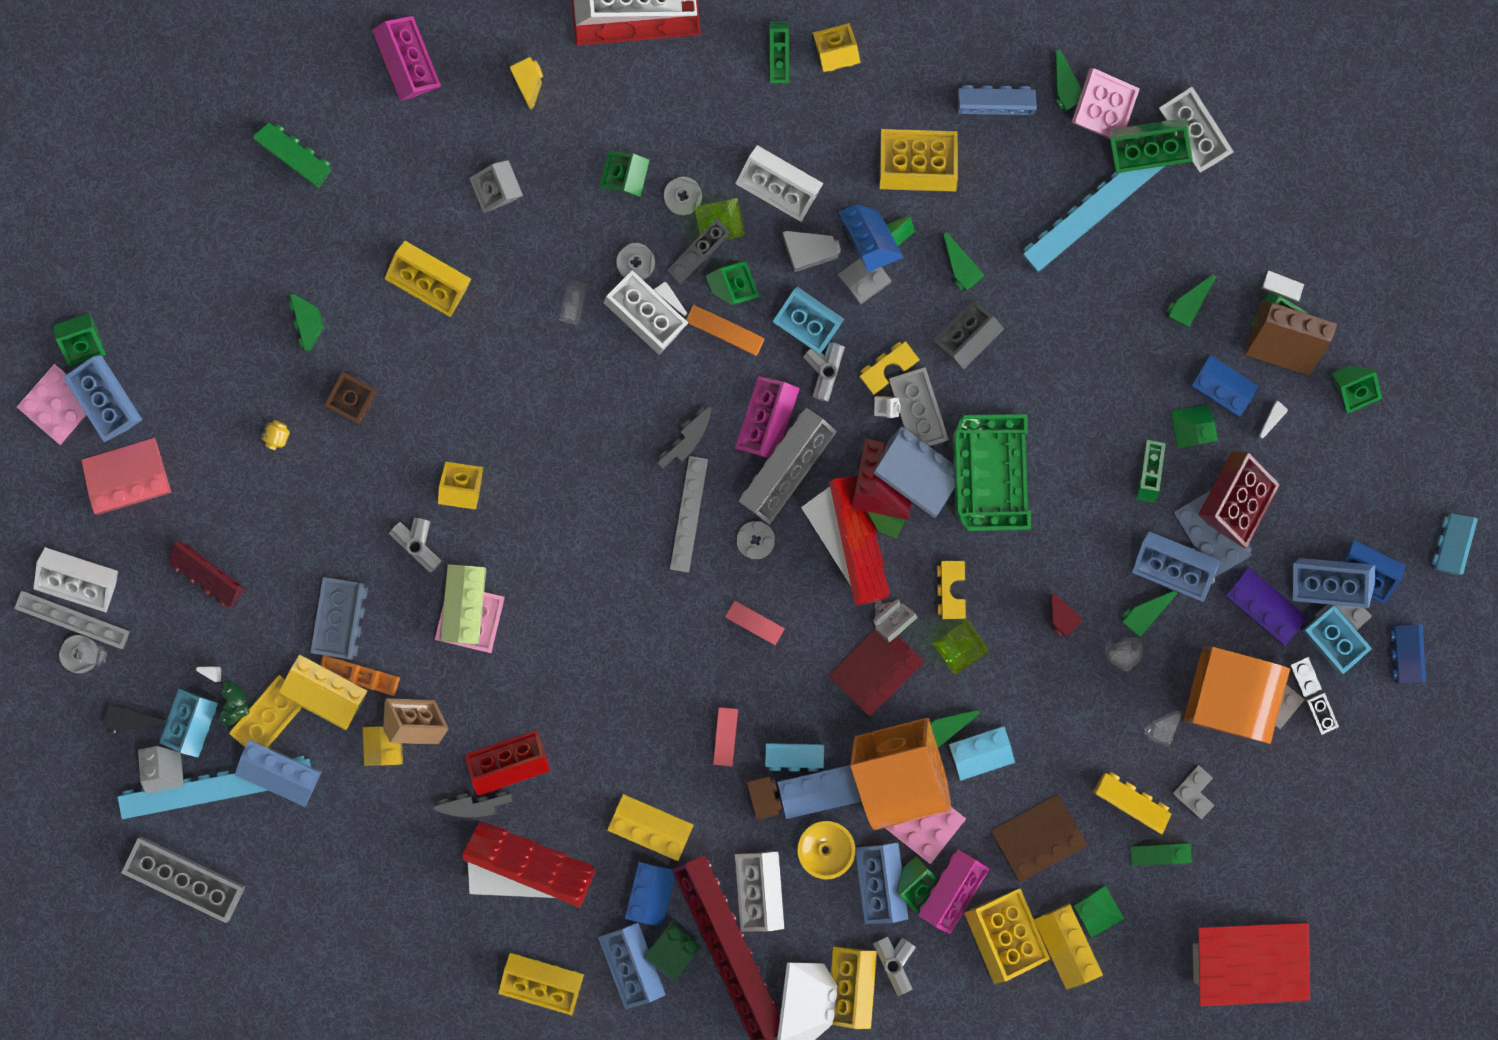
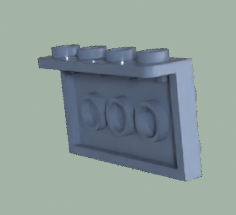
[1174,490,1252,578]
[310,577,368,660]

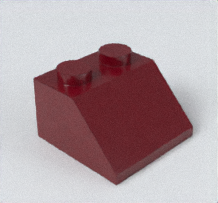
[1049,593,1083,637]

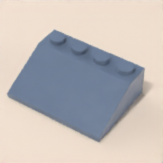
[873,426,955,518]

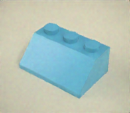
[773,287,844,354]
[1432,513,1478,575]
[1302,605,1372,674]
[159,689,218,757]
[948,726,1015,781]
[765,743,824,772]

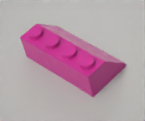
[372,16,441,101]
[735,376,800,459]
[918,850,990,934]

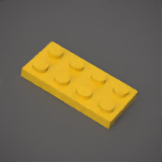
[229,675,303,747]

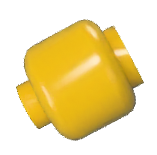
[261,420,290,450]

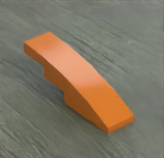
[686,305,765,356]
[320,655,400,696]

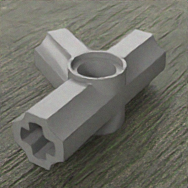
[803,342,845,402]
[389,518,442,573]
[873,936,916,996]

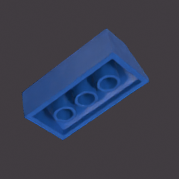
[839,204,903,273]

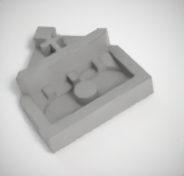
[874,599,917,642]

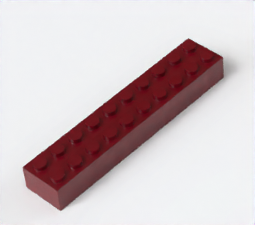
[671,855,780,1040]

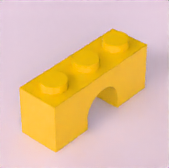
[859,342,919,395]
[937,561,966,619]

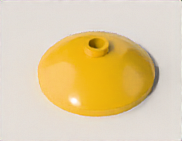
[797,821,855,879]

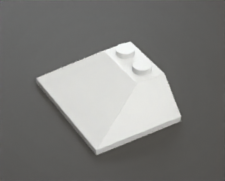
[777,963,837,1040]

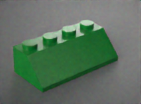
[1110,118,1193,173]
[253,123,332,188]

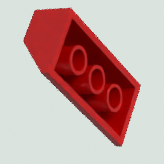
[465,730,551,796]

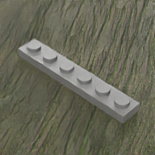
[670,456,708,573]
[14,591,130,649]

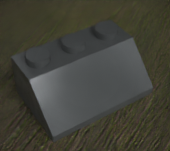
[933,300,1004,369]

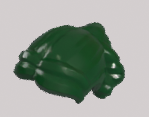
[219,680,249,726]

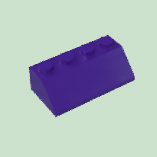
[1224,567,1307,646]

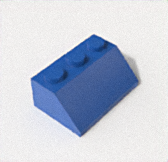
[1189,355,1258,418]
[1342,540,1406,604]
[1390,625,1426,684]
[625,861,675,927]

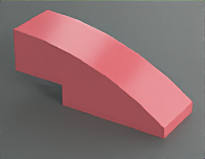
[725,601,785,645]
[713,707,738,766]

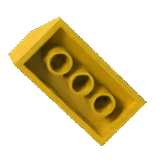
[385,241,471,317]
[278,655,367,730]
[1093,772,1171,834]
[607,794,694,861]
[1034,903,1103,990]
[831,947,877,1029]
[498,953,584,1015]

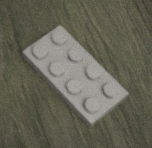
[889,367,949,447]

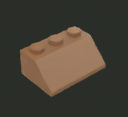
[383,698,449,744]

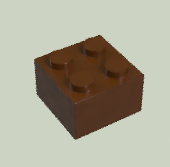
[324,372,378,425]
[747,776,782,820]

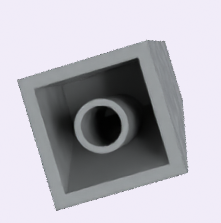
[782,231,841,273]

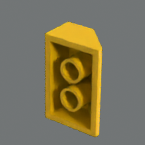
[510,57,543,110]

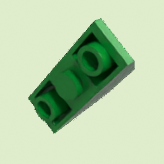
[289,294,324,352]

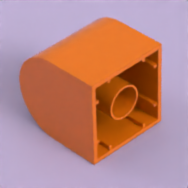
[1183,647,1290,744]
[850,718,951,830]

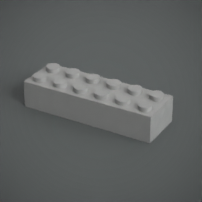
[739,408,837,525]
[121,837,246,923]

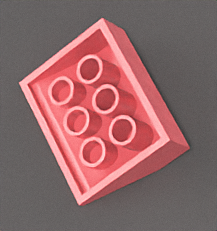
[82,438,171,515]

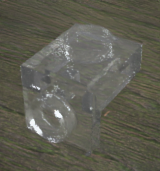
[76,642,107,666]

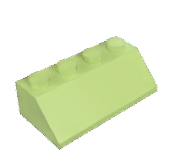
[441,565,486,645]

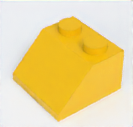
[813,23,860,72]
[438,462,483,509]
[363,726,403,766]

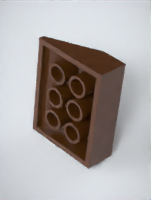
[1243,300,1337,375]
[991,794,1088,882]

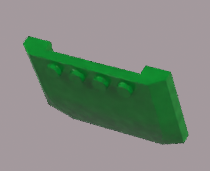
[953,414,1031,531]

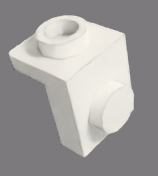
[874,396,901,418]

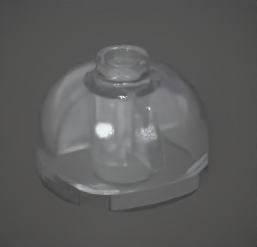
[1105,637,1143,671]

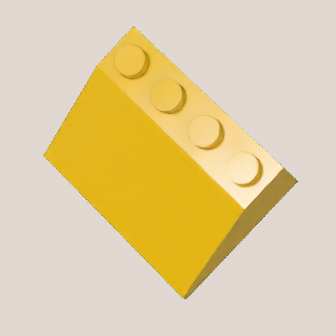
[880,129,958,191]
[964,888,1050,984]

